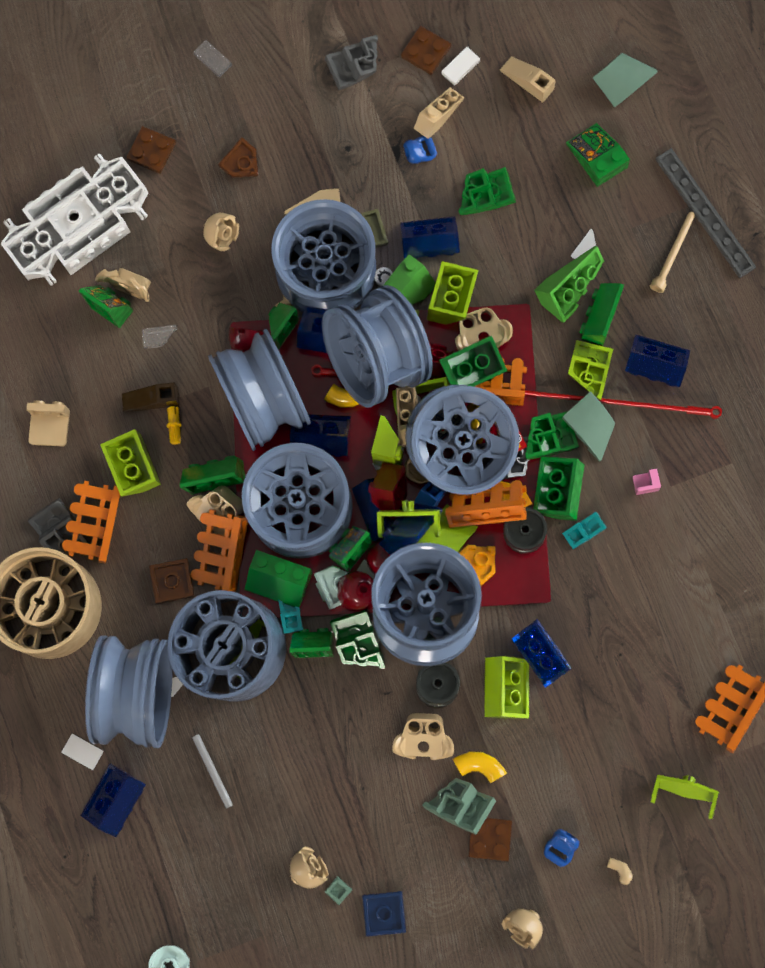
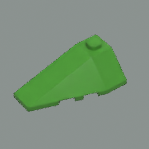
[534,246,604,322]
[383,254,436,305]

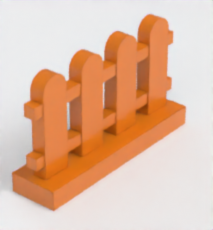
[474,358,527,405]
[445,480,527,528]
[62,481,120,564]
[191,509,248,592]
[695,665,765,753]

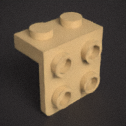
[27,400,70,447]

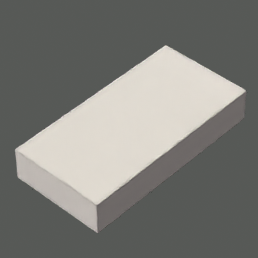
[442,47,480,86]

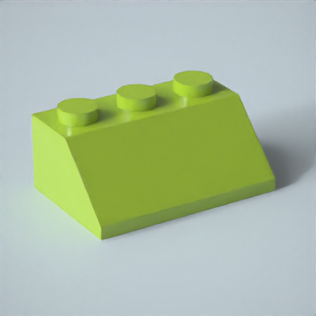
[427,261,478,324]
[371,415,403,466]
[100,429,161,497]
[485,656,529,719]

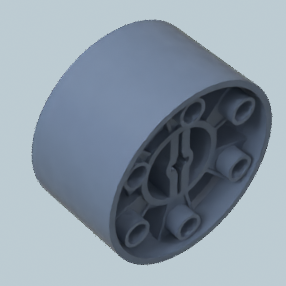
[168,590,286,702]

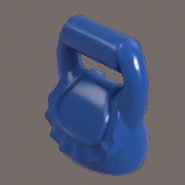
[404,136,437,164]
[544,829,580,867]

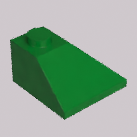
[269,302,300,350]

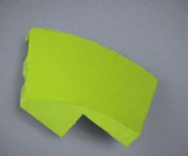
[568,340,613,400]
[414,504,478,553]

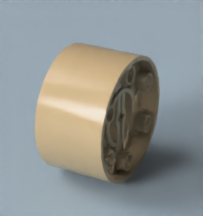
[0,547,102,659]

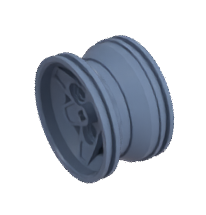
[208,329,311,451]
[372,543,481,666]
[85,635,173,748]

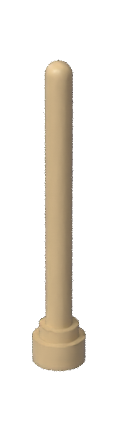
[650,212,695,293]

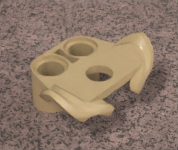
[95,268,151,302]
[455,308,513,351]
[187,485,244,537]
[392,713,454,760]

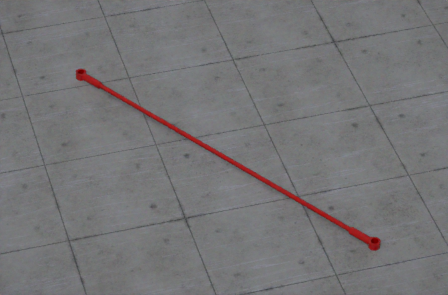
[311,364,722,419]

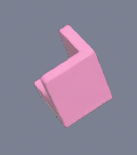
[633,469,661,495]

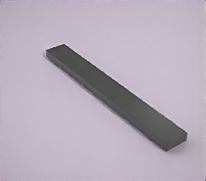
[655,148,756,279]

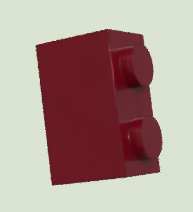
[368,462,407,520]

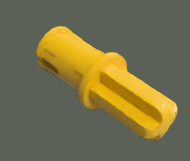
[166,406,182,445]

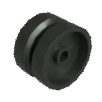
[503,507,547,554]
[416,662,460,708]

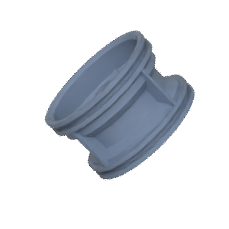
[272,199,376,317]
[322,285,433,408]
[405,385,519,494]
[242,443,353,558]

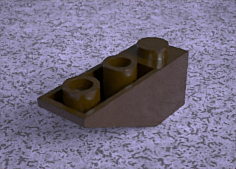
[122,382,179,412]

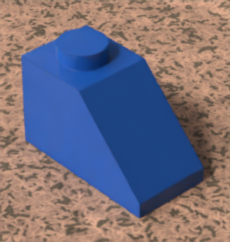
[414,481,448,517]

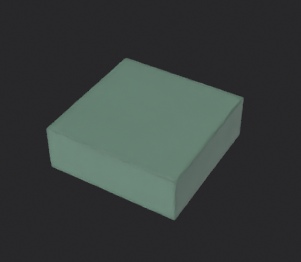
[324,876,353,905]

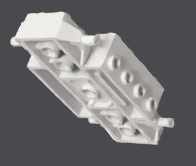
[1,154,148,286]

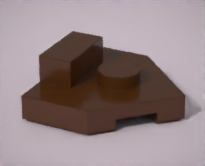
[218,137,258,178]

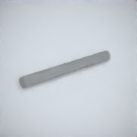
[192,734,233,809]

